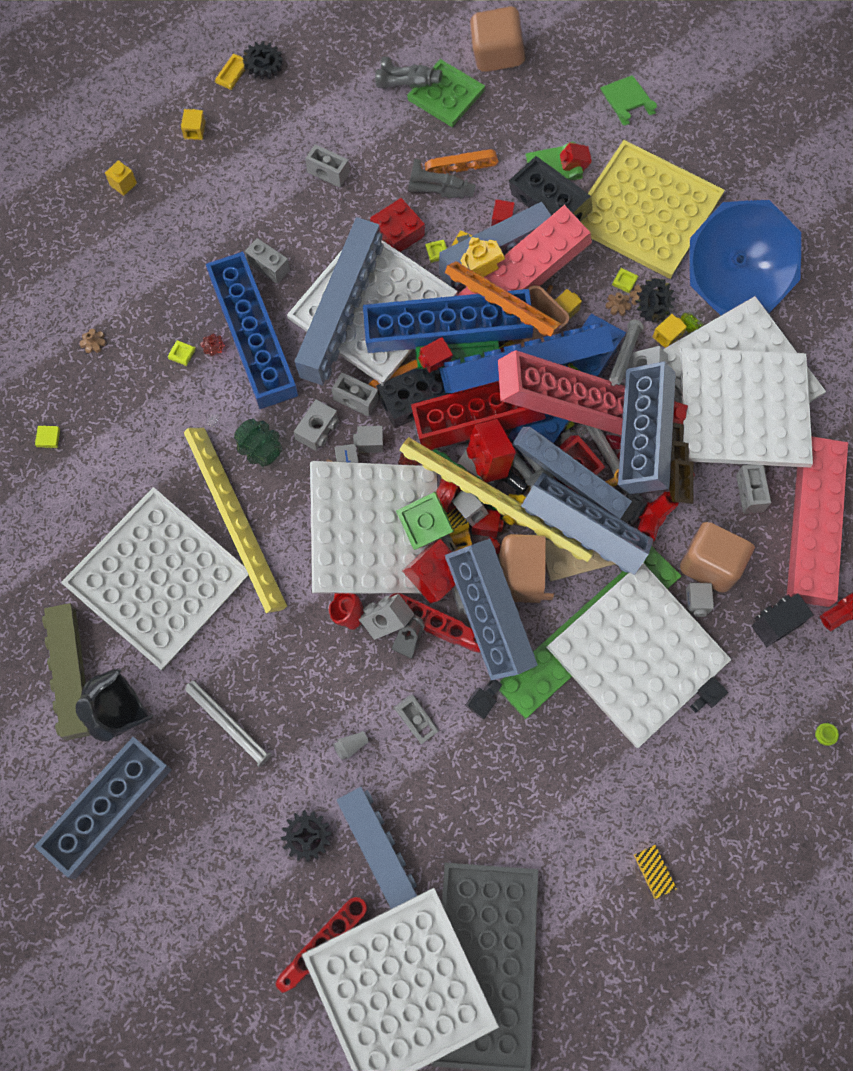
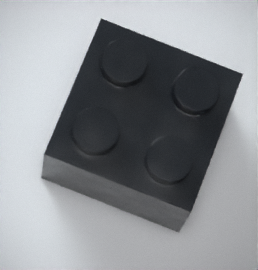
[751,593,814,648]

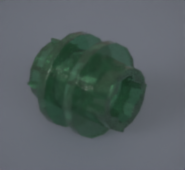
[234,418,282,467]

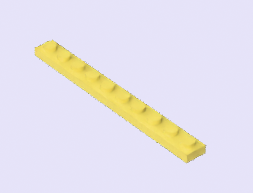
[184,428,287,613]
[399,437,594,562]

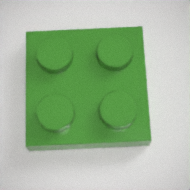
[396,492,455,550]

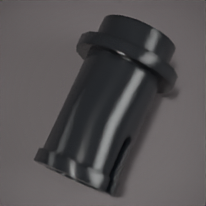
[501,470,529,494]

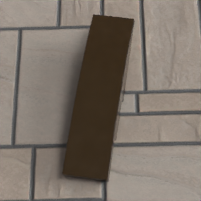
[669,423,694,505]

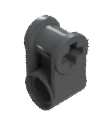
[392,615,425,659]

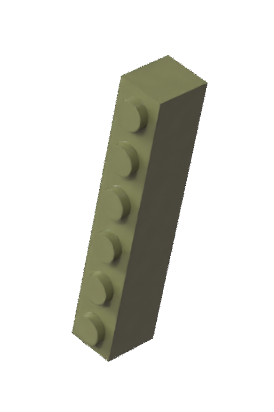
[42,603,90,741]

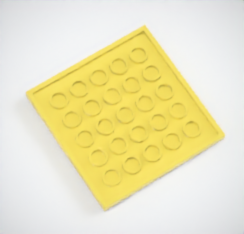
[581,140,725,279]

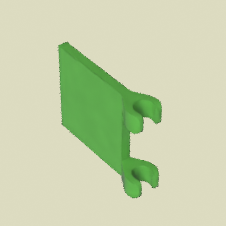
[600,75,657,126]
[525,142,583,180]

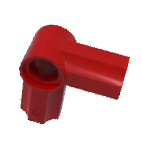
[638,491,679,541]
[819,593,853,632]

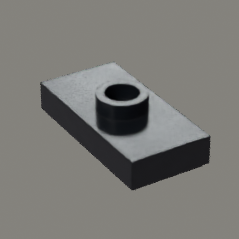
[620,493,649,527]

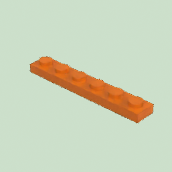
[444,261,561,337]

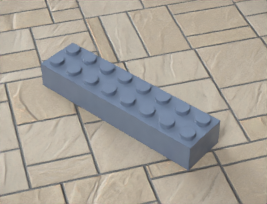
[294,217,384,386]

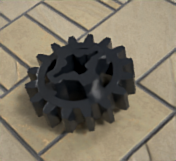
[243,41,283,80]
[635,278,675,322]
[281,810,332,863]

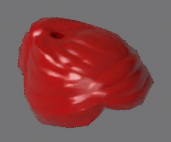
[436,478,462,512]
[329,593,364,630]

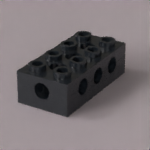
[508,156,593,222]
[376,367,455,429]

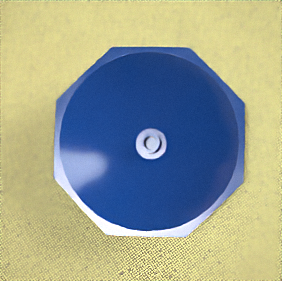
[689,200,801,316]

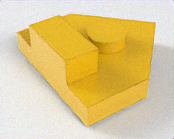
[460,237,505,277]

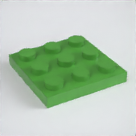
[407,59,485,127]

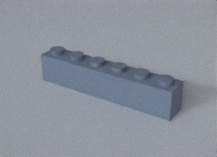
[512,427,632,519]
[337,787,417,909]

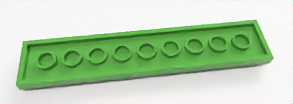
[499,546,681,719]

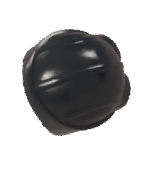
[76,668,154,742]

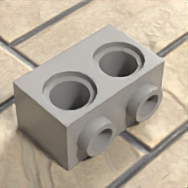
[244,238,290,284]
[736,465,771,514]

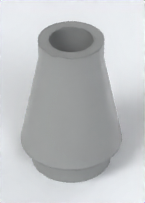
[333,731,369,760]

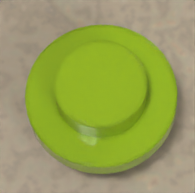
[815,723,839,746]

